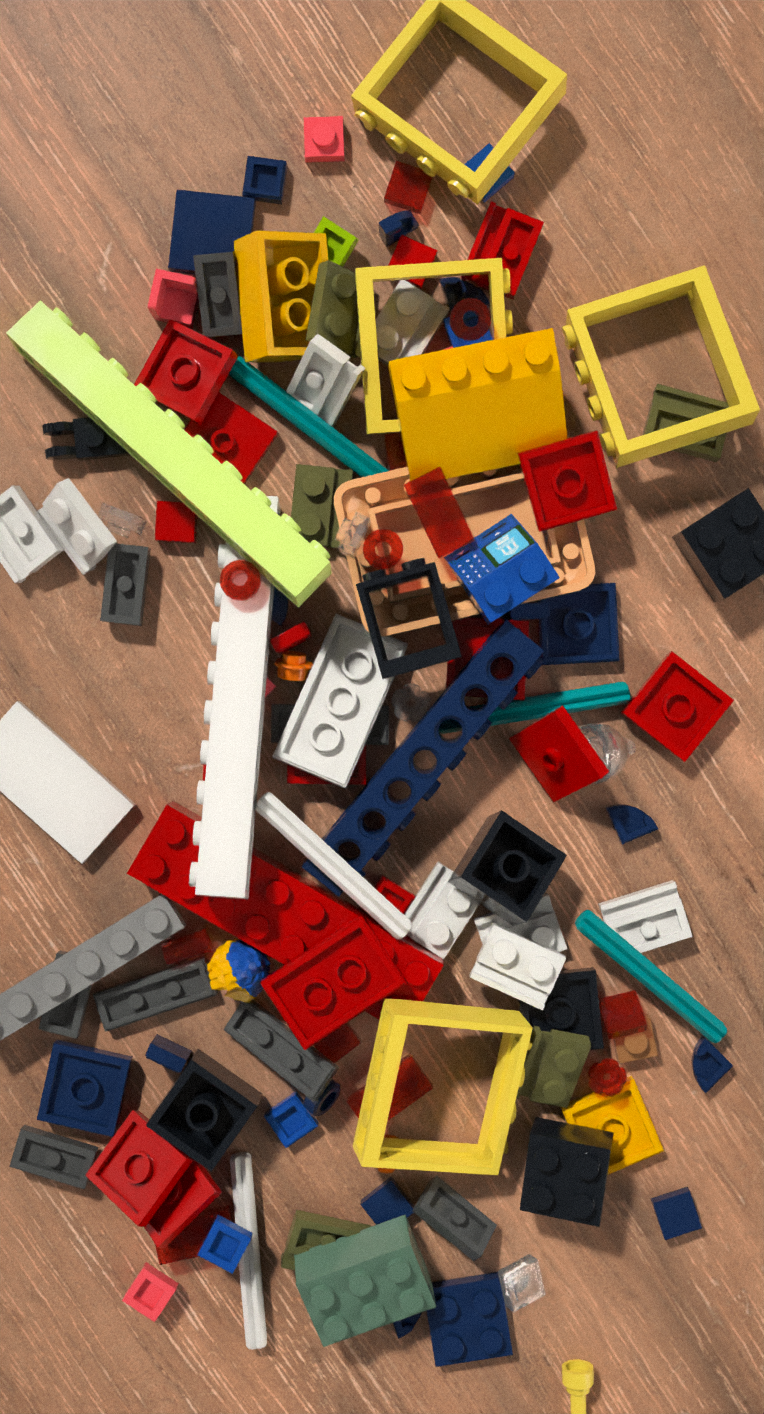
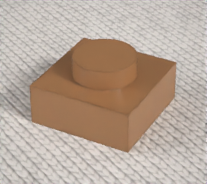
[610,1014,658,1064]

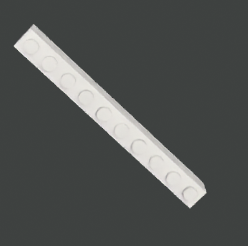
[189,496,281,899]

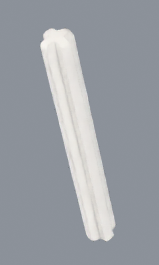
[254,792,412,940]
[230,1152,267,1350]

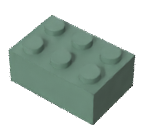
[294,1215,436,1347]

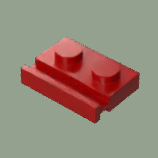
[461,201,544,300]

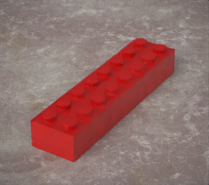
[127,801,444,1026]

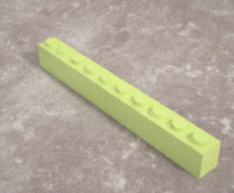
[6,300,332,608]

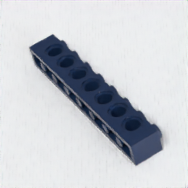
[302,618,544,897]

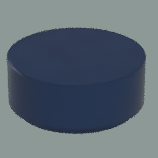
[303,1079,341,1117]

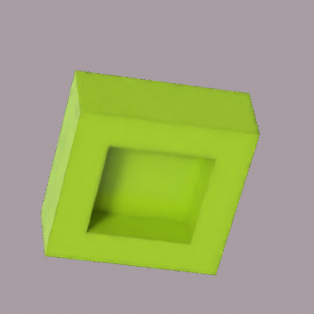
[314,216,359,267]

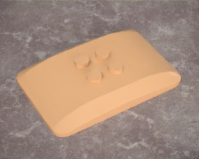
[334,464,595,637]

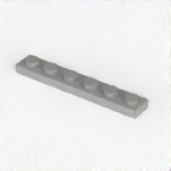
[0,894,186,1041]

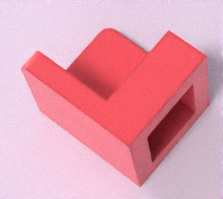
[148,268,199,328]

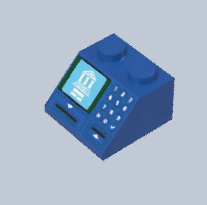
[444,514,560,625]

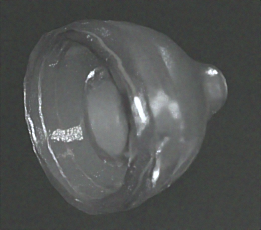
[579,723,636,784]

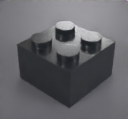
[672,488,764,602]
[448,810,567,926]
[146,1049,262,1172]
[520,1117,614,1227]

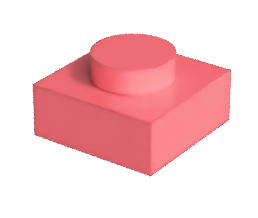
[304,116,345,163]
[122,1262,179,1322]

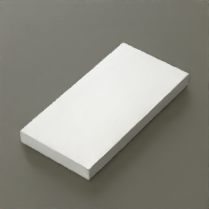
[272,614,408,789]
[0,701,136,864]

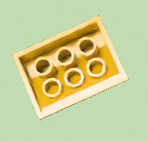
[388,328,567,486]

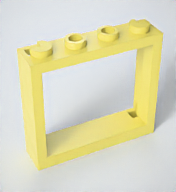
[351,0,567,205]
[355,258,513,435]
[561,265,760,468]
[353,998,533,1175]

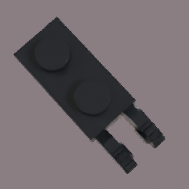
[42,417,130,461]

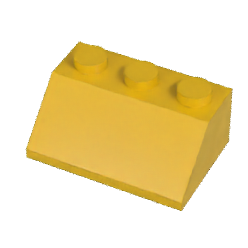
[234,231,328,363]

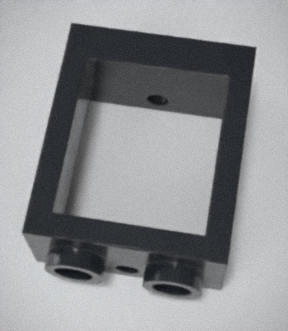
[356,558,462,679]

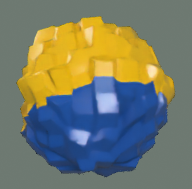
[207,938,271,1003]

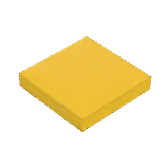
[561,1076,664,1175]

